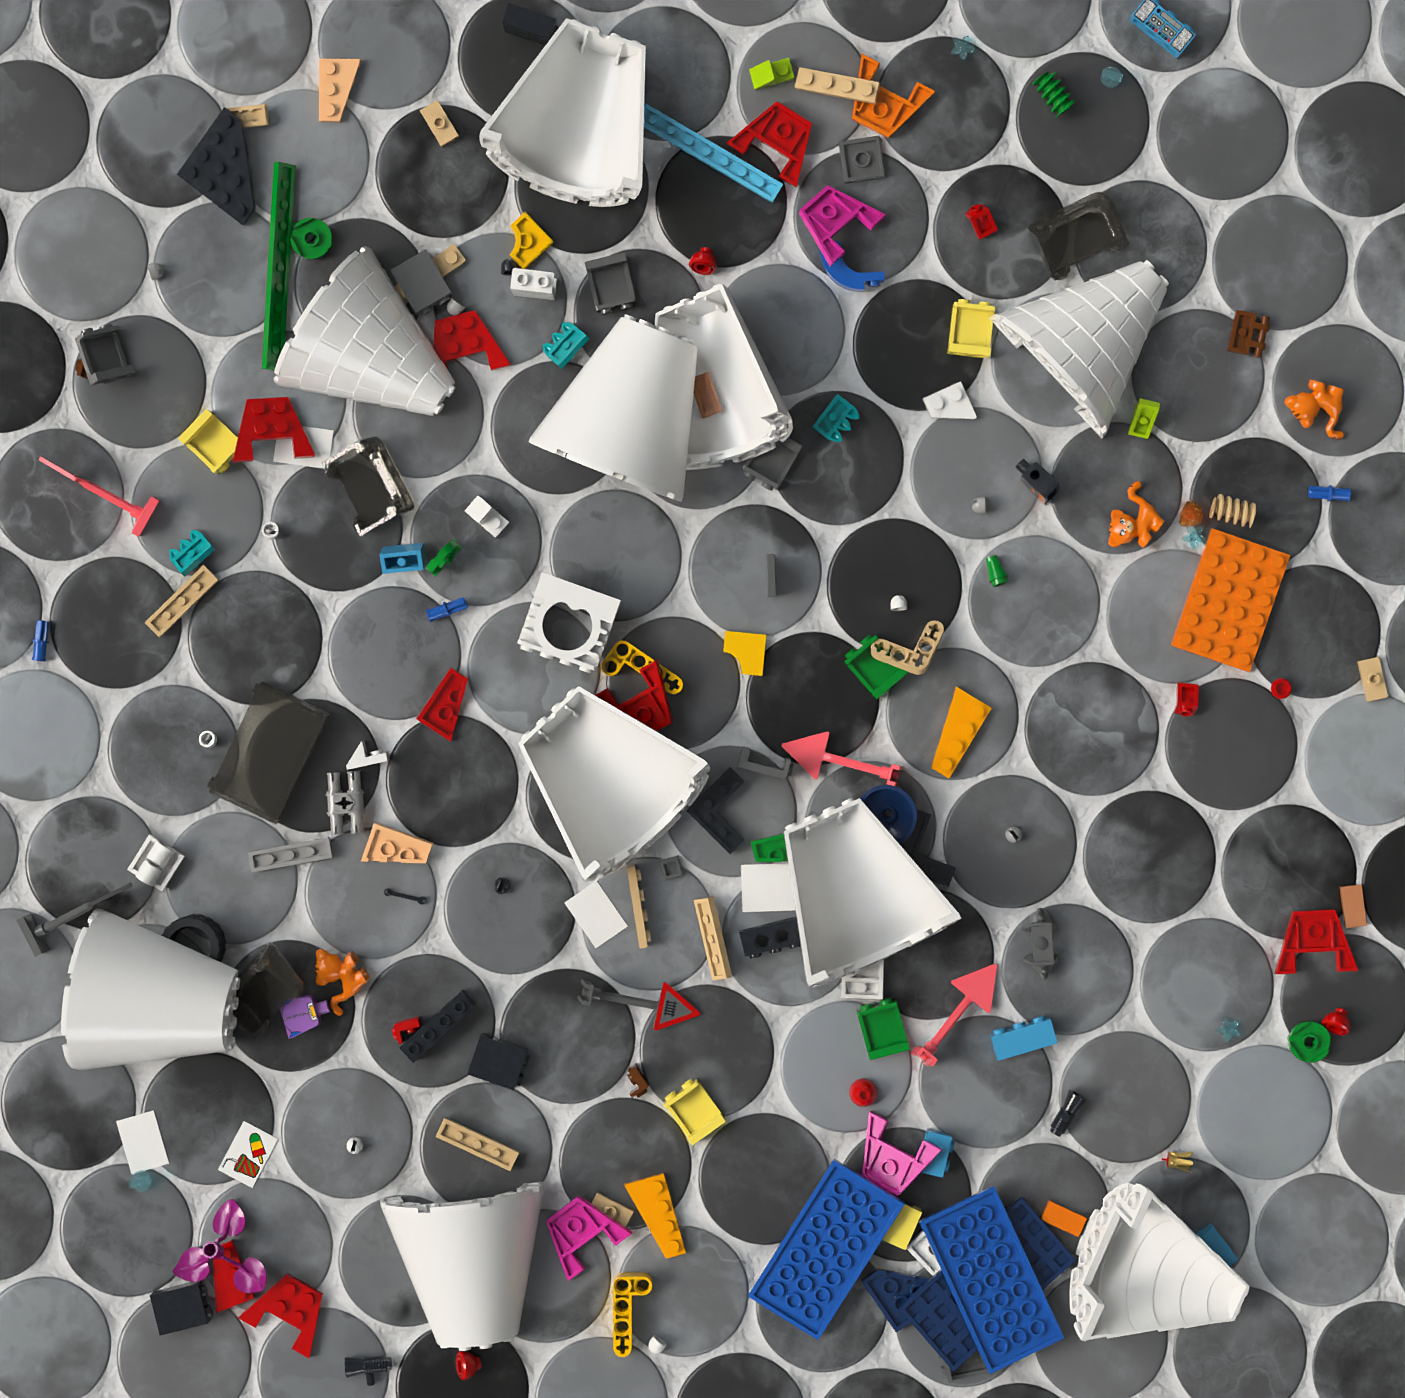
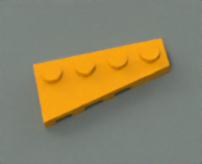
[931,687,992,778]
[624,1173,686,1259]

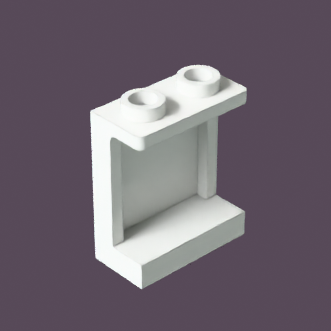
[510,268,557,300]

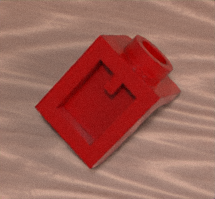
[965,204,998,240]
[1174,682,1199,717]
[392,1016,422,1044]

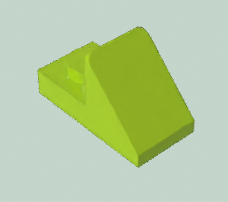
[749,58,794,90]
[1128,398,1160,439]

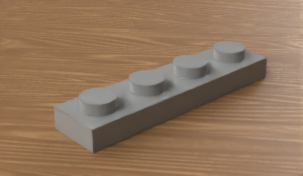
[248,837,333,873]

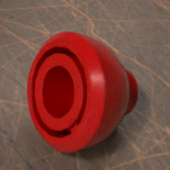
[689,247,717,275]
[1322,1008,1350,1035]
[849,1078,878,1107]
[456,1351,481,1380]

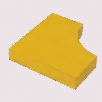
[510,212,554,269]
[723,631,766,676]

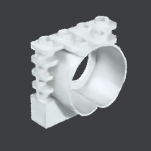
[517,572,621,674]

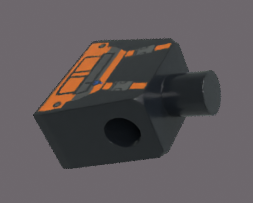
[1015,459,1060,505]

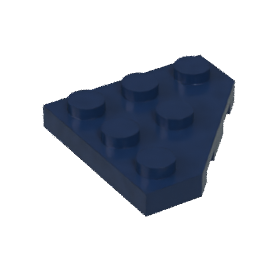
[861,1268,930,1332]

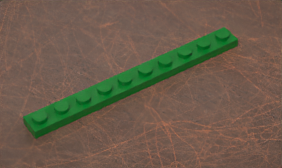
[261,162,296,371]

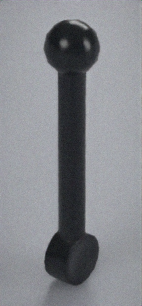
[384,888,426,905]

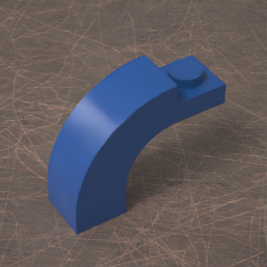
[819,241,885,292]

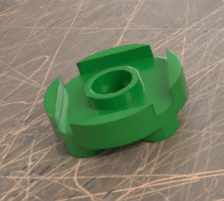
[291,217,333,260]
[425,539,462,577]
[1287,1021,1331,1063]

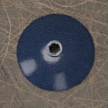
[861,784,918,844]

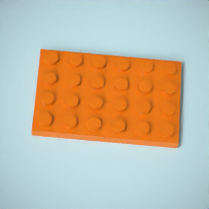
[1170,528,1290,672]

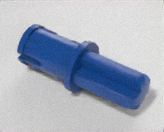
[1308,485,1351,502]
[426,597,468,622]
[32,620,49,662]

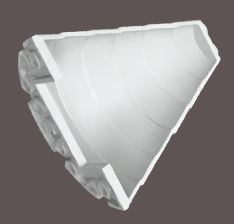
[274,246,456,416]
[989,260,1169,439]
[1070,1183,1250,1342]

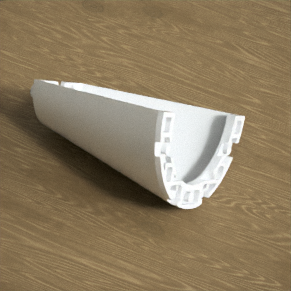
[480,18,646,207]
[655,284,793,470]
[529,314,698,502]
[518,686,710,881]
[784,798,961,988]
[61,908,240,1070]
[380,1181,544,1351]

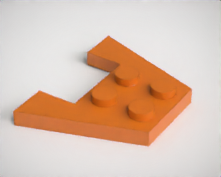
[852,54,935,138]

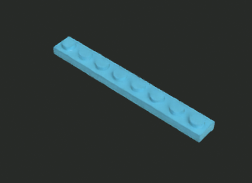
[644,102,783,203]

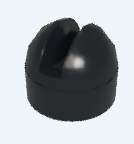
[501,259,517,276]
[493,877,510,894]

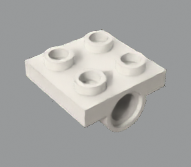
[127,834,185,891]

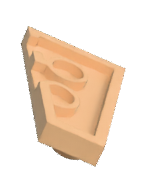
[319,59,361,123]
[361,822,433,863]

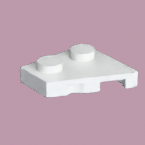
[922,381,977,420]
[841,960,884,1000]

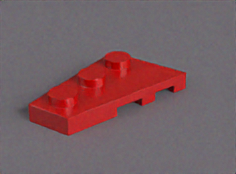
[416,667,468,742]
[213,1239,255,1313]

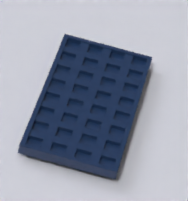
[898,1197,1076,1371]

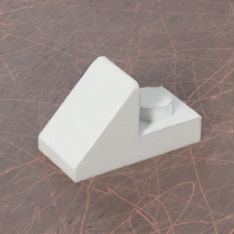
[465,496,509,538]
[346,741,390,770]

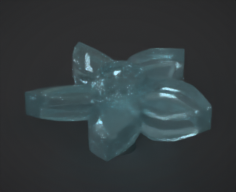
[951,35,975,61]
[1181,526,1206,550]
[1216,1018,1240,1043]

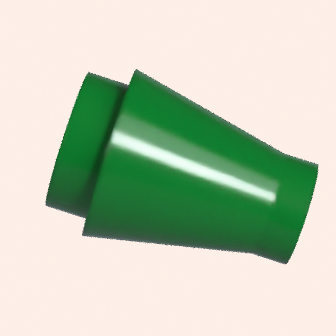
[985,555,1009,587]

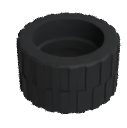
[161,914,226,962]

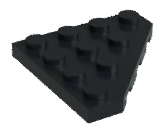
[177,107,256,225]

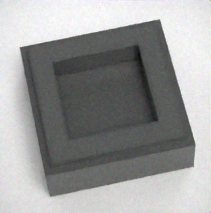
[658,855,684,881]

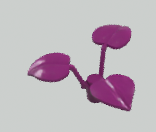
[172,1199,267,1293]

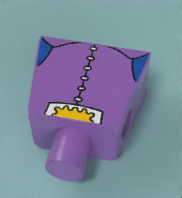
[278,995,330,1039]

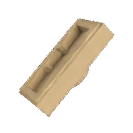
[420,100,459,147]
[227,104,270,128]
[1357,657,1388,702]
[591,1192,634,1227]

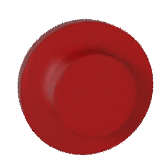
[1271,678,1292,699]

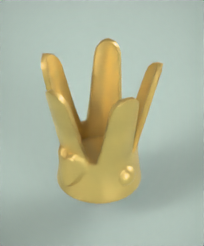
[1161,1152,1193,1173]

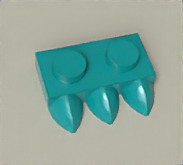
[543,322,589,369]
[812,394,859,442]
[169,530,215,577]

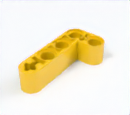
[601,641,683,694]
[613,1272,653,1357]

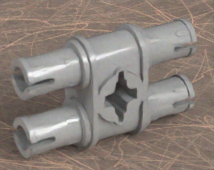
[326,771,366,835]

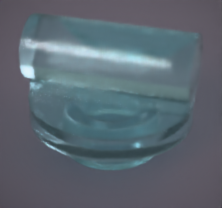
[1100,66,1123,88]
[129,1171,152,1192]

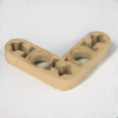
[871,621,944,675]

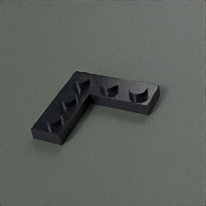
[686,767,745,854]
[899,809,956,887]

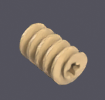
[1209,494,1256,528]

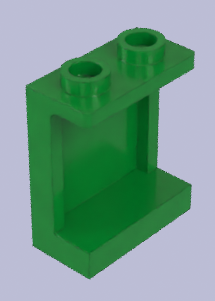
[844,634,908,699]
[856,998,910,1060]

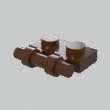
[1227,310,1270,358]

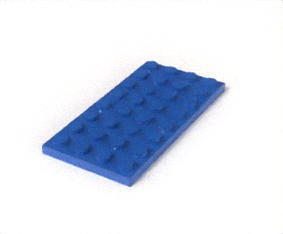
[748,1158,905,1340]
[919,1186,1064,1374]

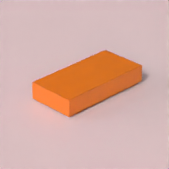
[1040,1200,1087,1237]

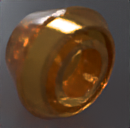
[1178,500,1204,527]

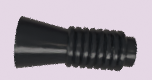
[1050,1089,1087,1137]
[345,1355,392,1386]

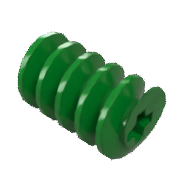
[1032,71,1076,118]

